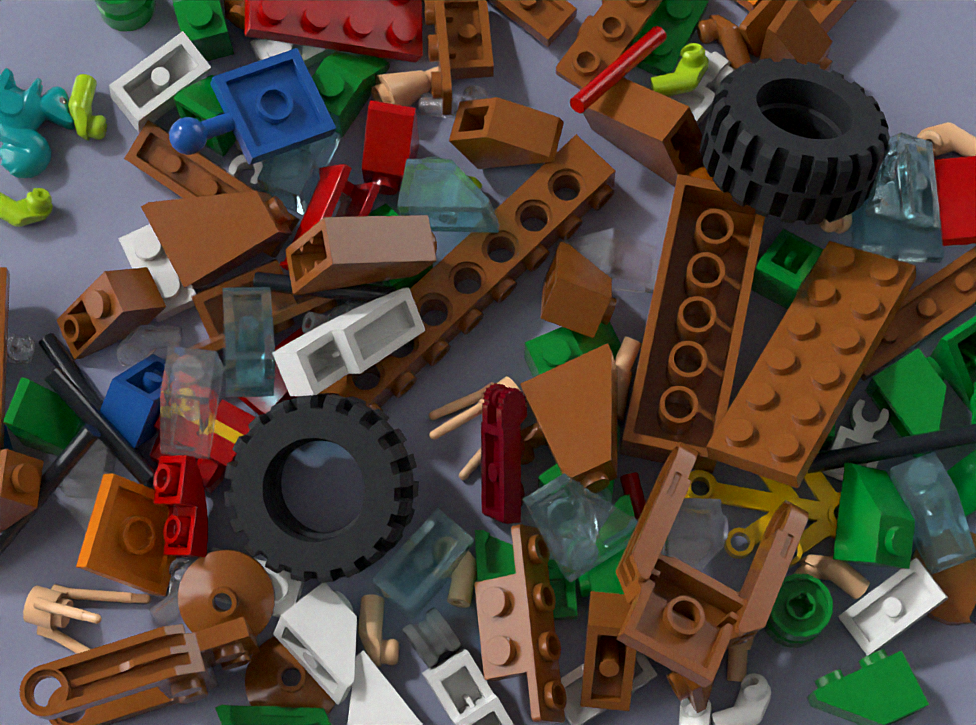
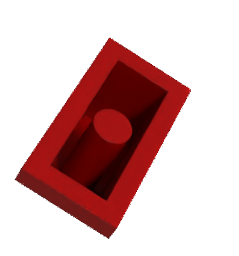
[362,100,420,195]

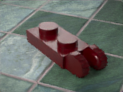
[481,383,527,524]

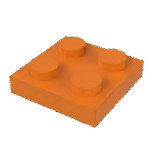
[76,474,176,596]

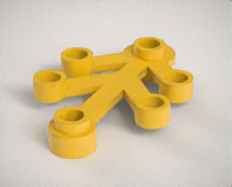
[683,470,841,568]

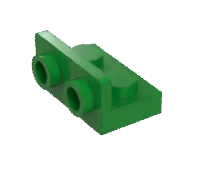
[627,0,709,76]

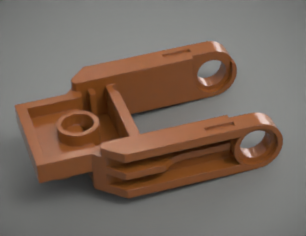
[616,441,809,688]
[19,617,260,725]

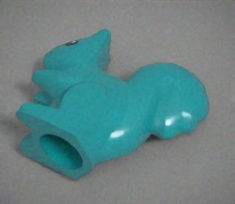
[0,68,75,178]

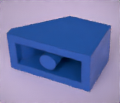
[100,354,193,449]

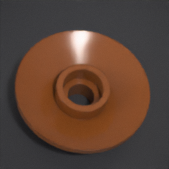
[178,549,275,636]
[245,636,336,715]

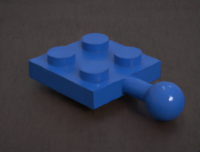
[169,48,336,165]

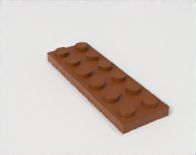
[707,241,916,488]

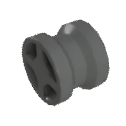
[402,607,462,669]

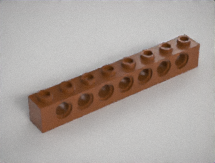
[318,134,616,412]

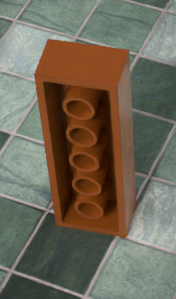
[620,174,765,474]

